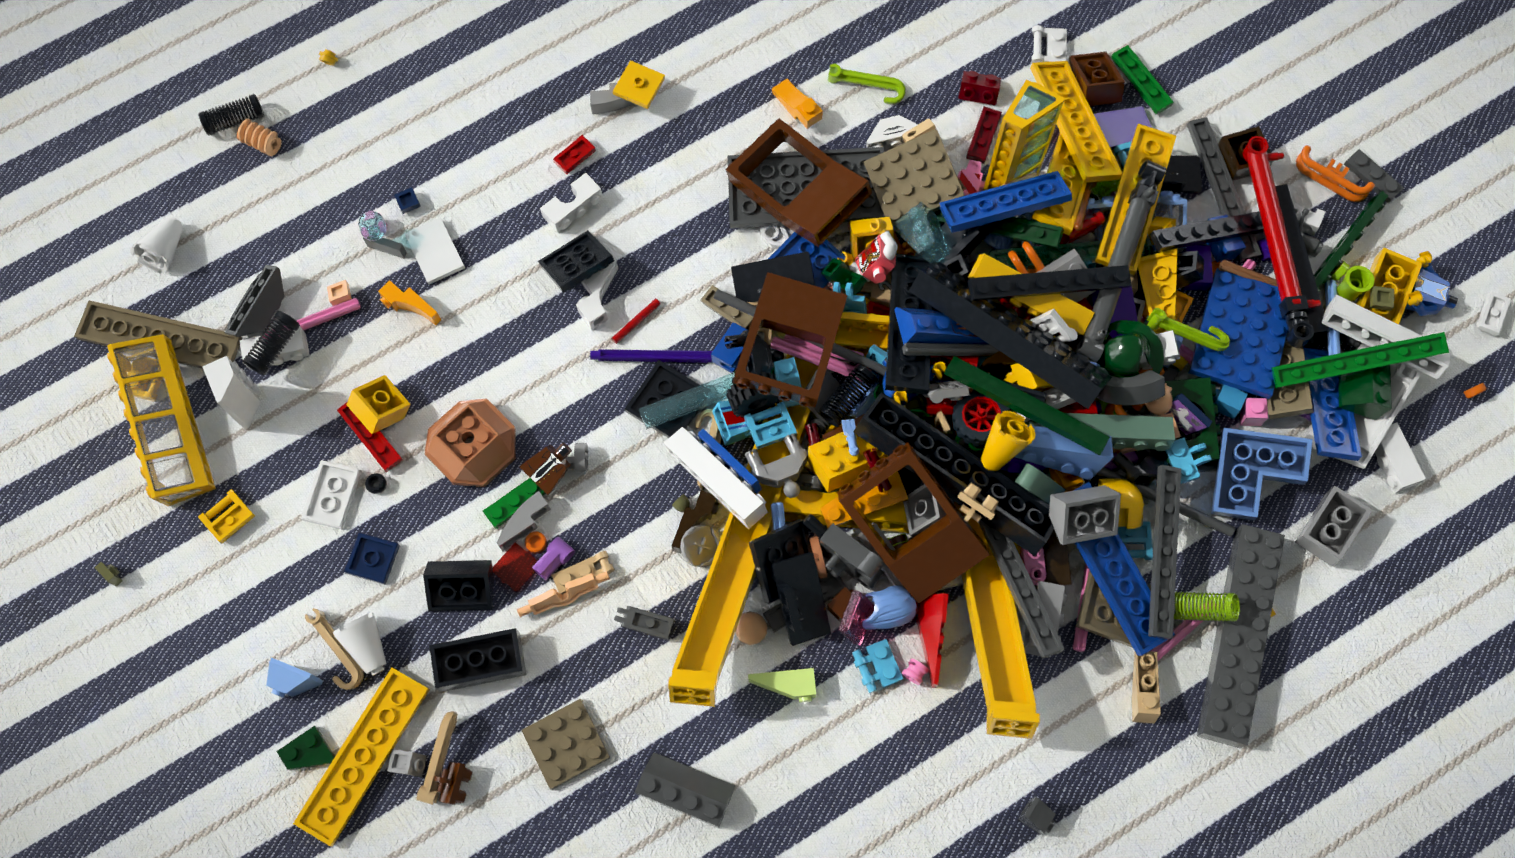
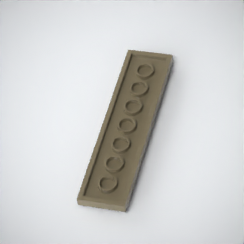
[74,300,243,369]

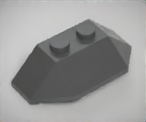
[225,265,284,337]

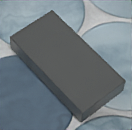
[363,232,407,259]

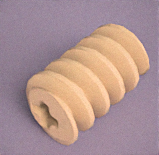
[236,118,281,156]

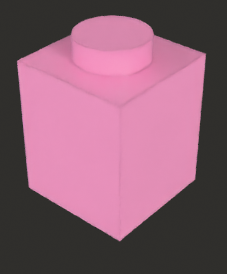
[1240,398,1268,426]

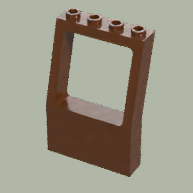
[725,118,872,247]
[733,272,848,407]
[837,442,990,604]

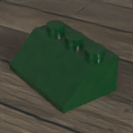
[1339,365,1392,420]

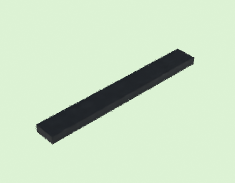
[1275,184,1329,335]

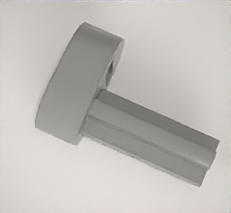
[565,443,588,472]

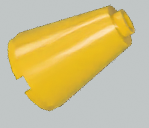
[981,410,1036,471]

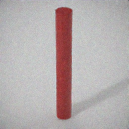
[611,298,661,344]

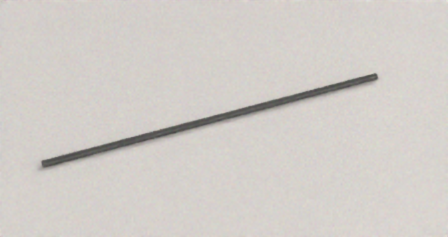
[714,289,1235,537]

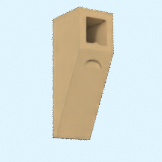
[1131,651,1161,724]

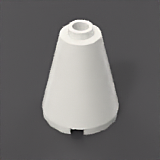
[130,218,183,273]
[333,612,386,676]

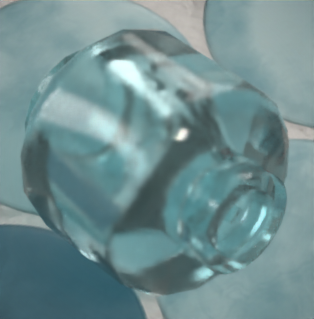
[358,211,387,241]

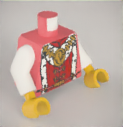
[837,219,898,284]

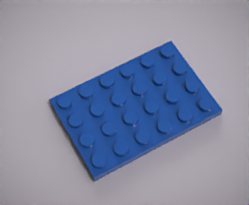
[1188,268,1288,399]

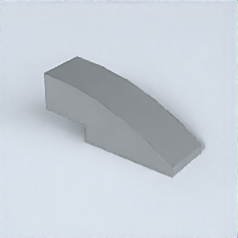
[590,83,634,114]
[497,491,551,551]

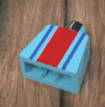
[712,401,764,446]

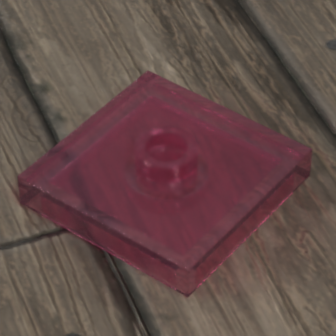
[838,590,875,646]

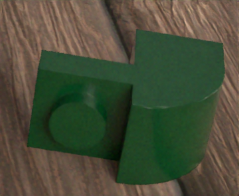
[821,258,867,295]

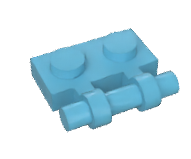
[852,639,903,693]

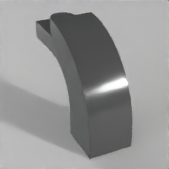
[1097,369,1165,405]

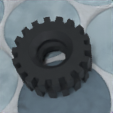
[726,372,780,418]

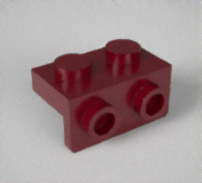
[958,71,1001,106]

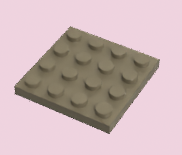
[864,128,965,230]

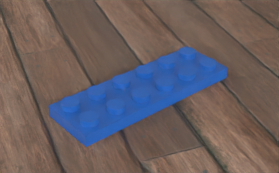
[939,171,1072,233]
[1303,347,1362,461]

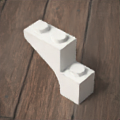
[576,254,618,330]

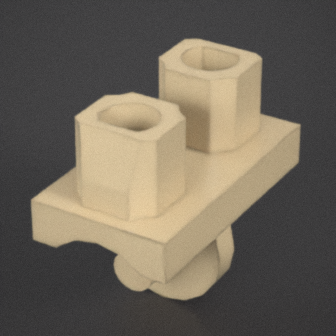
[958,483,998,522]

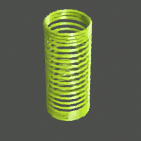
[1174,592,1240,622]

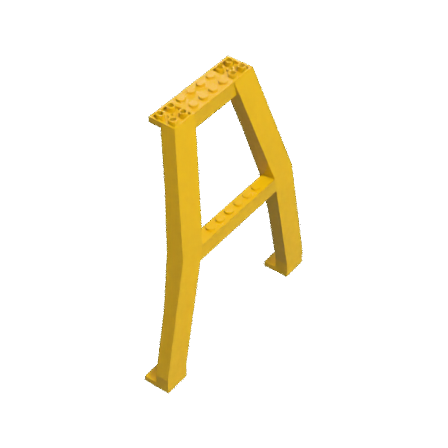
[668,312,1040,739]

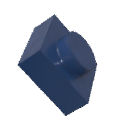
[394,187,421,214]

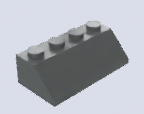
[635,753,735,828]

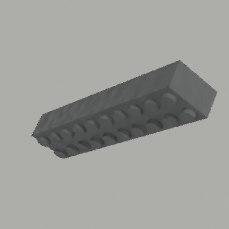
[1196,524,1285,748]

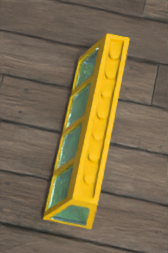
[983,79,1065,191]

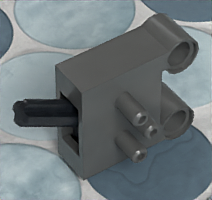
[803,514,884,590]

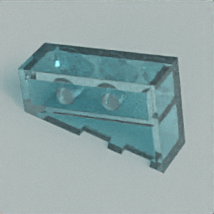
[892,202,950,263]

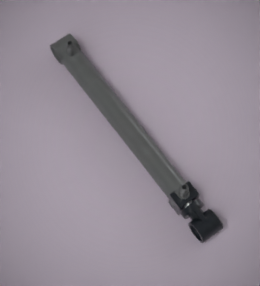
[1075,159,1166,363]

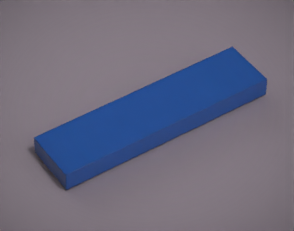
[698,429,762,494]

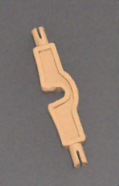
[517,571,610,618]

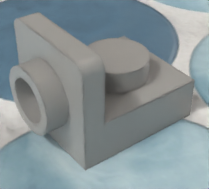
[387,749,426,777]

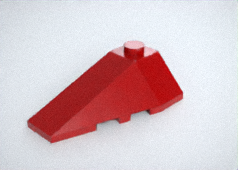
[916,593,948,688]

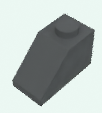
[1018,797,1056,835]

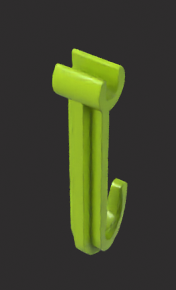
[828,64,906,104]
[1147,308,1230,351]

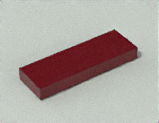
[966,107,1002,164]

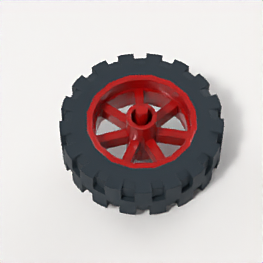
[952,389,1010,447]

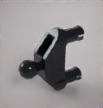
[724,330,784,383]
[1111,449,1168,486]

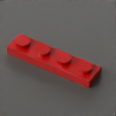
[337,402,403,473]

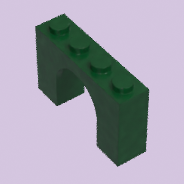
[1164,377,1221,467]

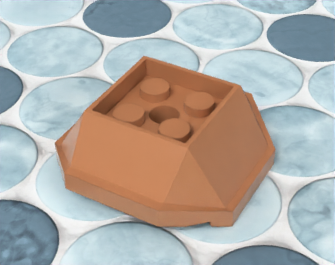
[425,398,516,487]

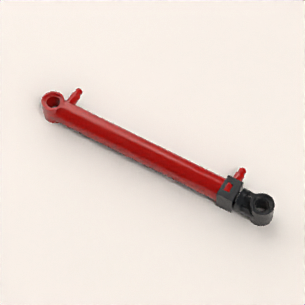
[1243,136,1321,348]

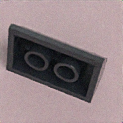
[423,560,494,611]

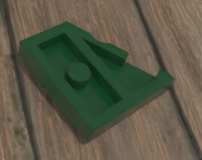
[276,726,335,770]

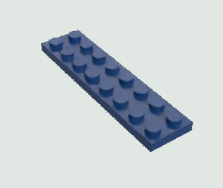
[1073,482,1175,656]

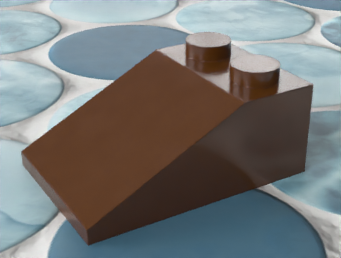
[1069,51,1125,107]

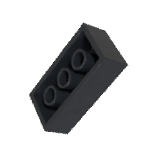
[429,628,526,692]

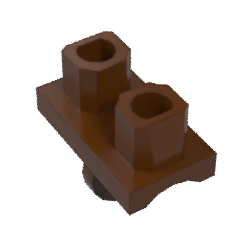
[433,762,473,805]

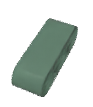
[1015,463,1065,506]

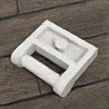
[1032,25,1067,63]
[1030,309,1077,343]

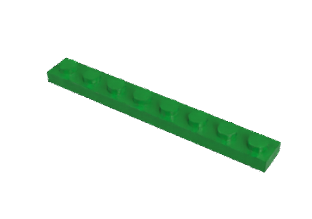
[1271,332,1449,388]

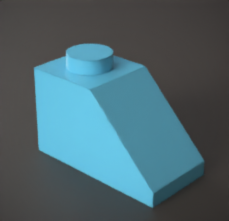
[774,357,802,408]

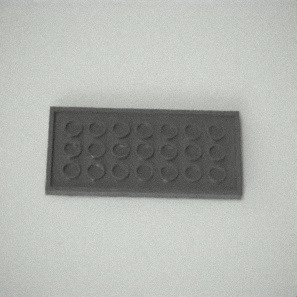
[727,147,885,228]

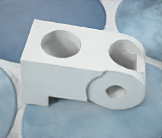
[1293,203,1325,236]

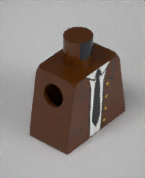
[520,443,572,495]

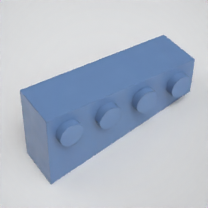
[1015,425,1113,480]

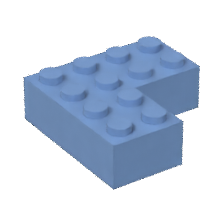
[1211,428,1313,521]

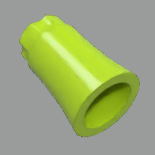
[1337,266,1374,302]

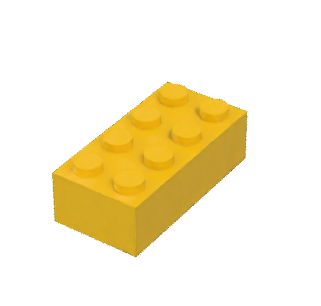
[1356,248,1422,324]
[807,426,888,492]

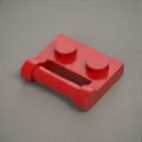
[1060,211,1105,247]

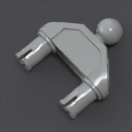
[745,434,808,498]

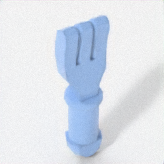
[841,419,859,456]

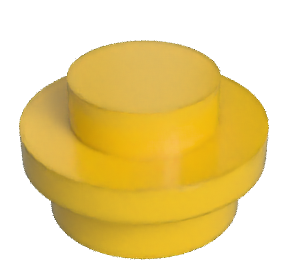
[319,49,338,66]

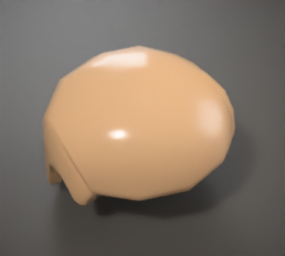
[1145,383,1172,415]
[735,611,768,645]

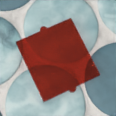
[493,542,537,593]

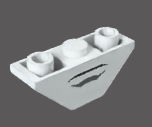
[866,115,918,150]

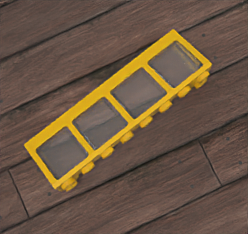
[107,334,216,506]

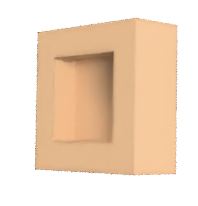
[327,280,352,306]

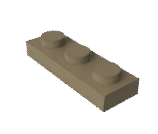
[700,285,753,330]

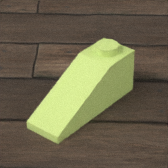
[748,668,816,703]

